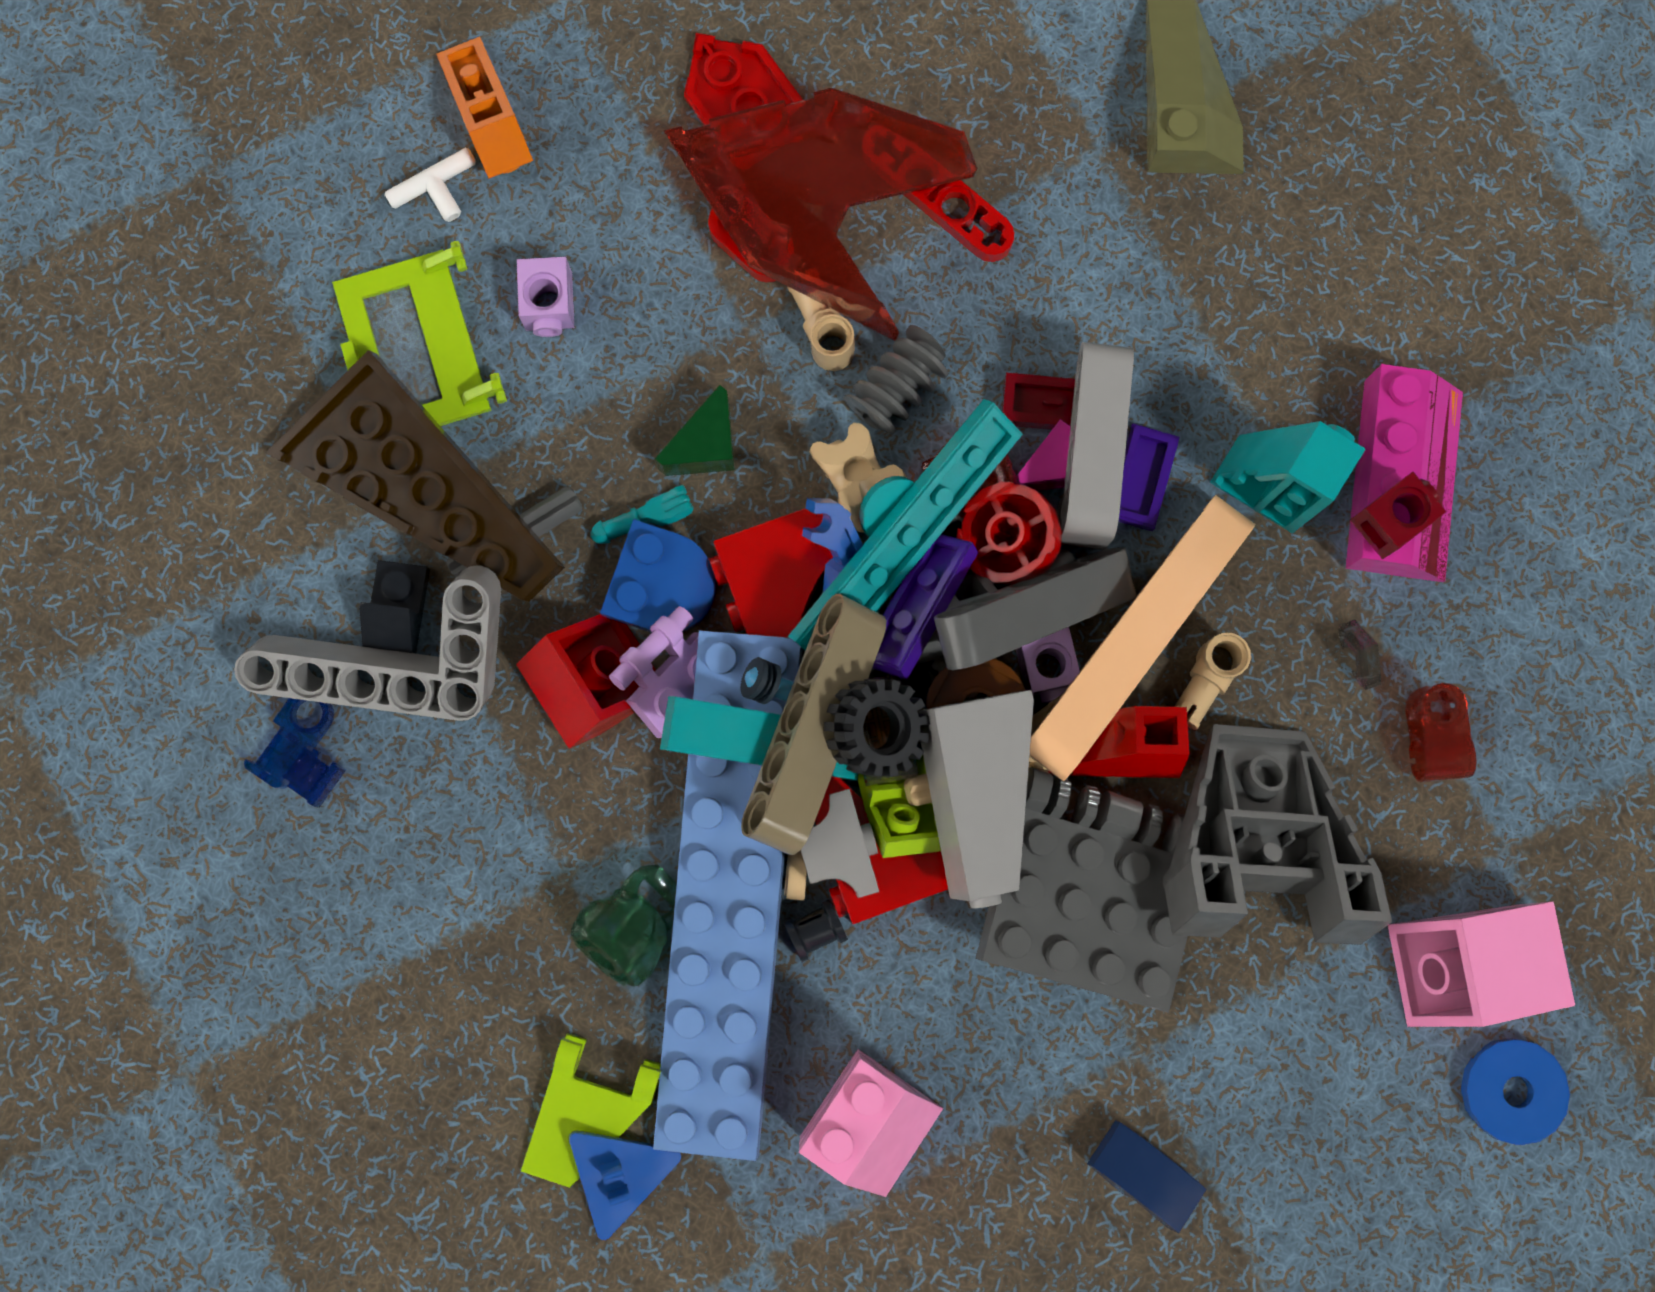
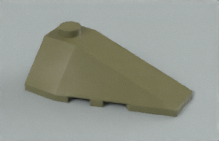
[1146,0,1244,174]

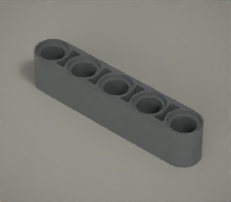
[934,547,1137,670]

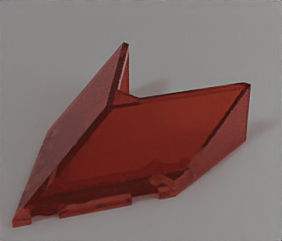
[664,88,978,341]

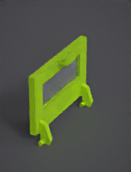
[332,241,507,426]

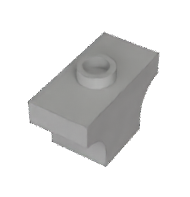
[801,789,879,898]

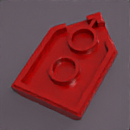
[684,33,816,172]

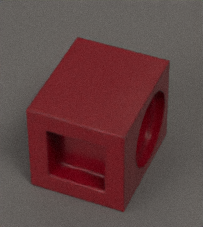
[1350,472,1447,559]

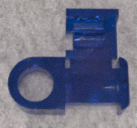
[244,698,346,808]

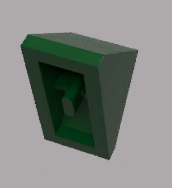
[655,385,735,476]

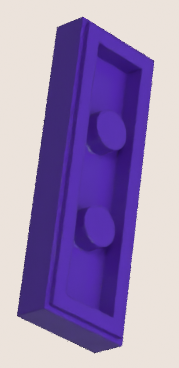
[872,534,978,680]

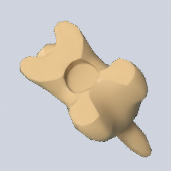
[809,423,907,532]

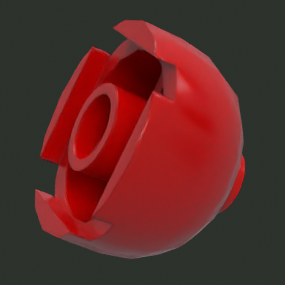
[957,482,1062,585]

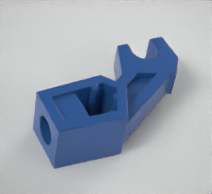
[802,498,863,593]

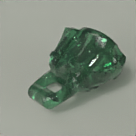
[571,864,677,987]

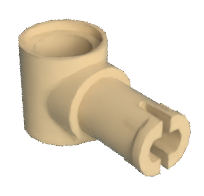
[787,272,855,371]
[1174,633,1251,730]

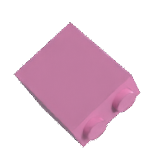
[1388,901,1575,1027]
[799,1049,943,1197]

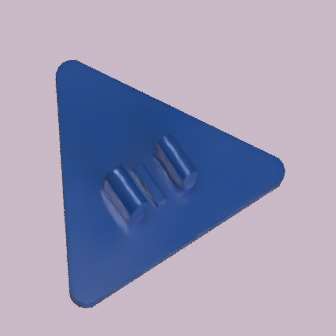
[569,1130,681,1240]

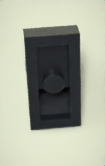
[359,560,430,654]

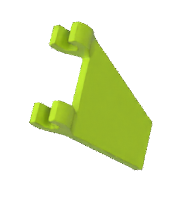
[521,1033,662,1188]

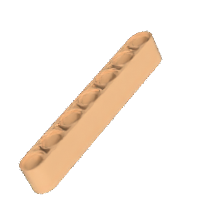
[1029,494,1256,781]

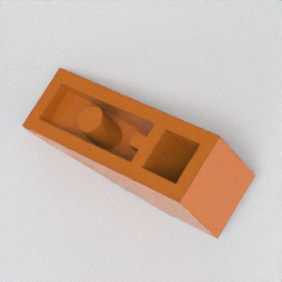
[436,36,533,179]

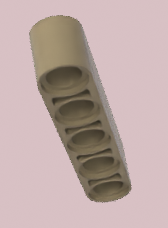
[741,594,886,855]

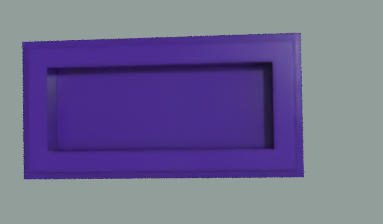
[1118,424,1180,532]

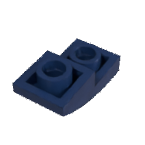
[1087,1120,1207,1233]

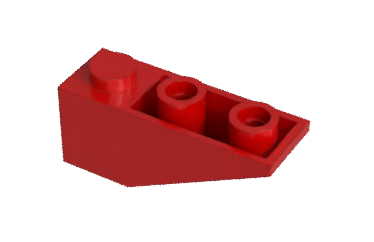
[1048,706,1190,778]

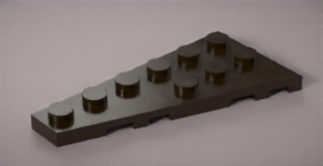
[265,350,565,602]

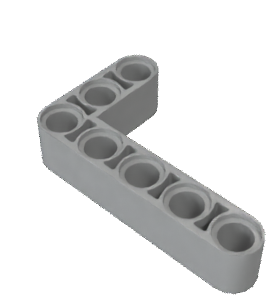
[234,565,501,721]

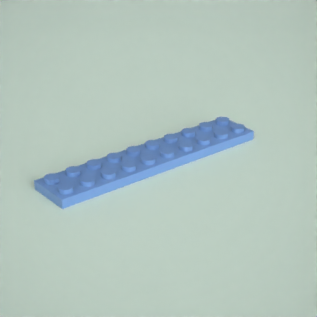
[653,631,803,1161]

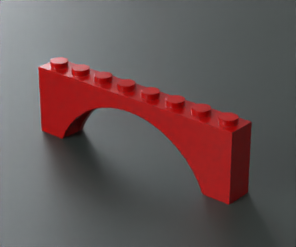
[708,508,948,925]

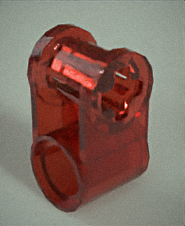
[1405,683,1477,783]

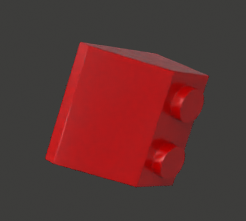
[516,614,656,749]

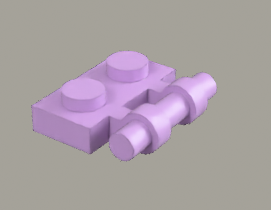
[609,606,699,738]

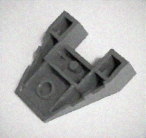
[1165,724,1392,945]

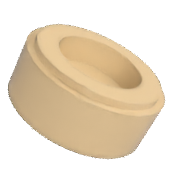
[784,850,807,900]

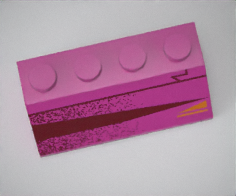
[1345,364,1463,582]

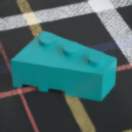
[1210,421,1366,534]

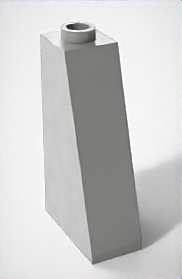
[917,690,1034,908]

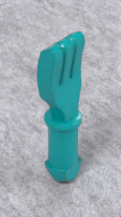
[590,485,694,544]

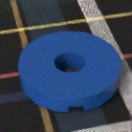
[1461,1038,1570,1145]

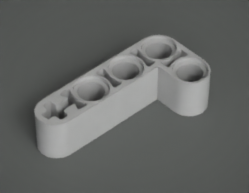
[1057,342,1134,550]

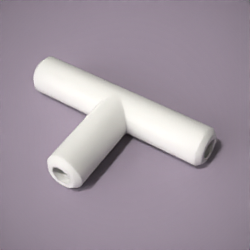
[385,147,476,222]

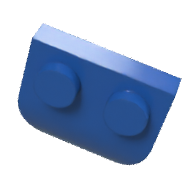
[600,519,716,634]

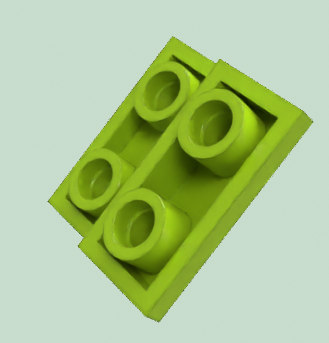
[858,755,941,858]

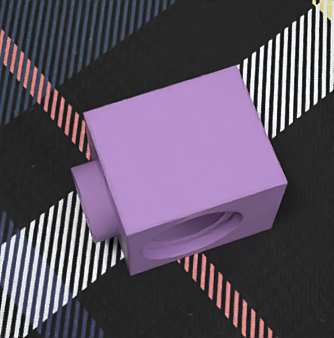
[517,257,574,337]
[1016,627,1080,704]

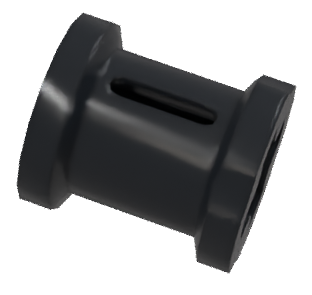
[782,899,848,962]

